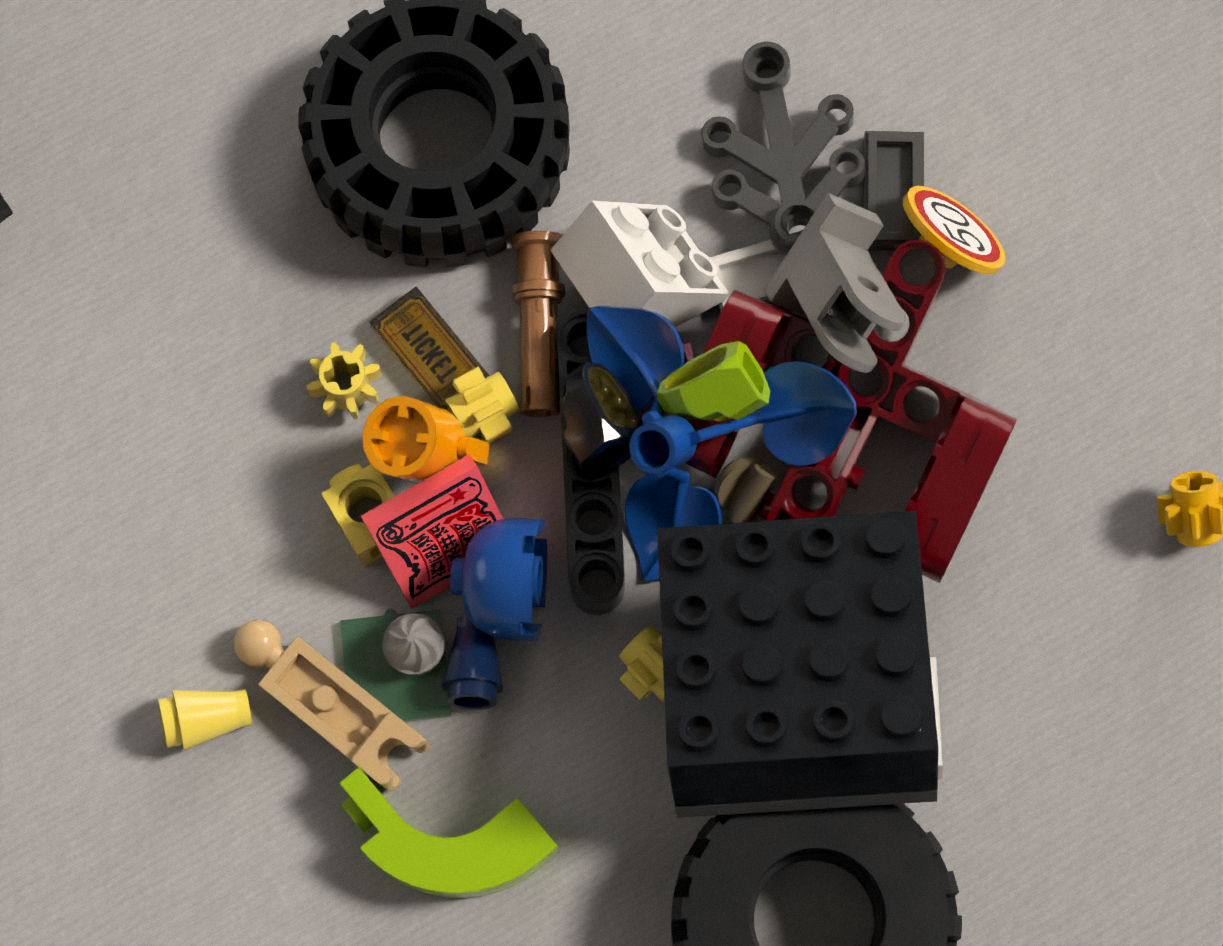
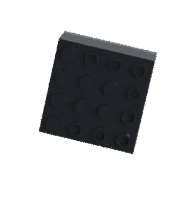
[657,511,939,818]

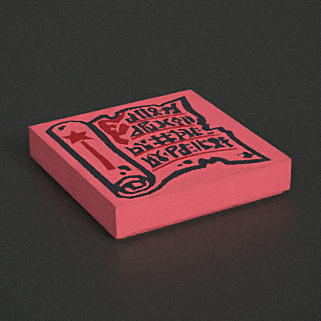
[360,455,503,609]

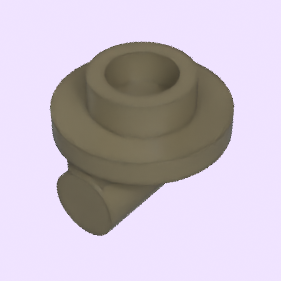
[714,456,777,523]

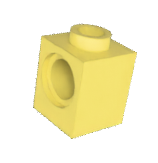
[321,464,395,567]

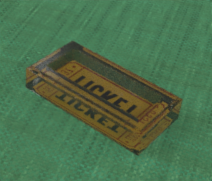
[369,286,490,411]

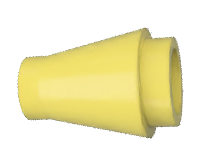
[158,689,252,751]

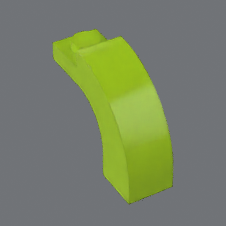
[340,767,560,898]

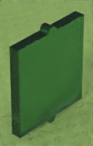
[340,609,452,723]

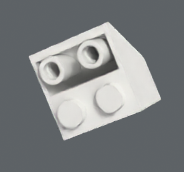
[550,201,730,327]

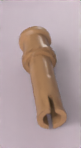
[511,230,566,417]

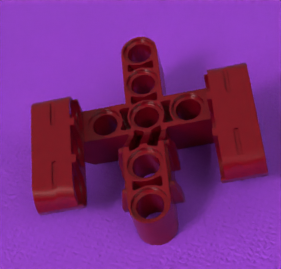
[684,240,1017,583]

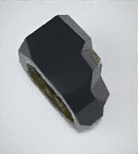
[562,362,643,474]

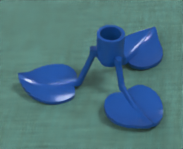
[587,306,857,581]

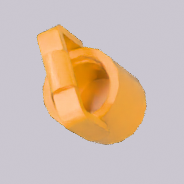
[362,396,490,483]

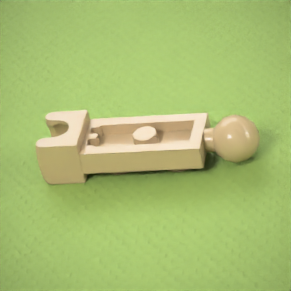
[234,619,430,791]

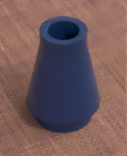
[441,615,503,710]

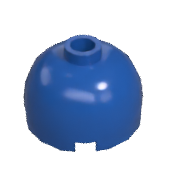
[450,518,548,642]

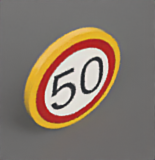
[903,186,1006,275]

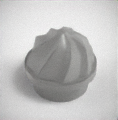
[382,613,445,676]

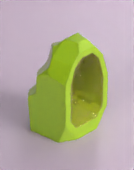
[657,341,771,422]

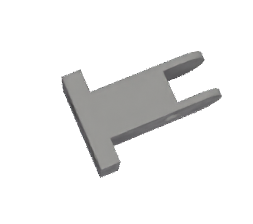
[764,193,906,373]

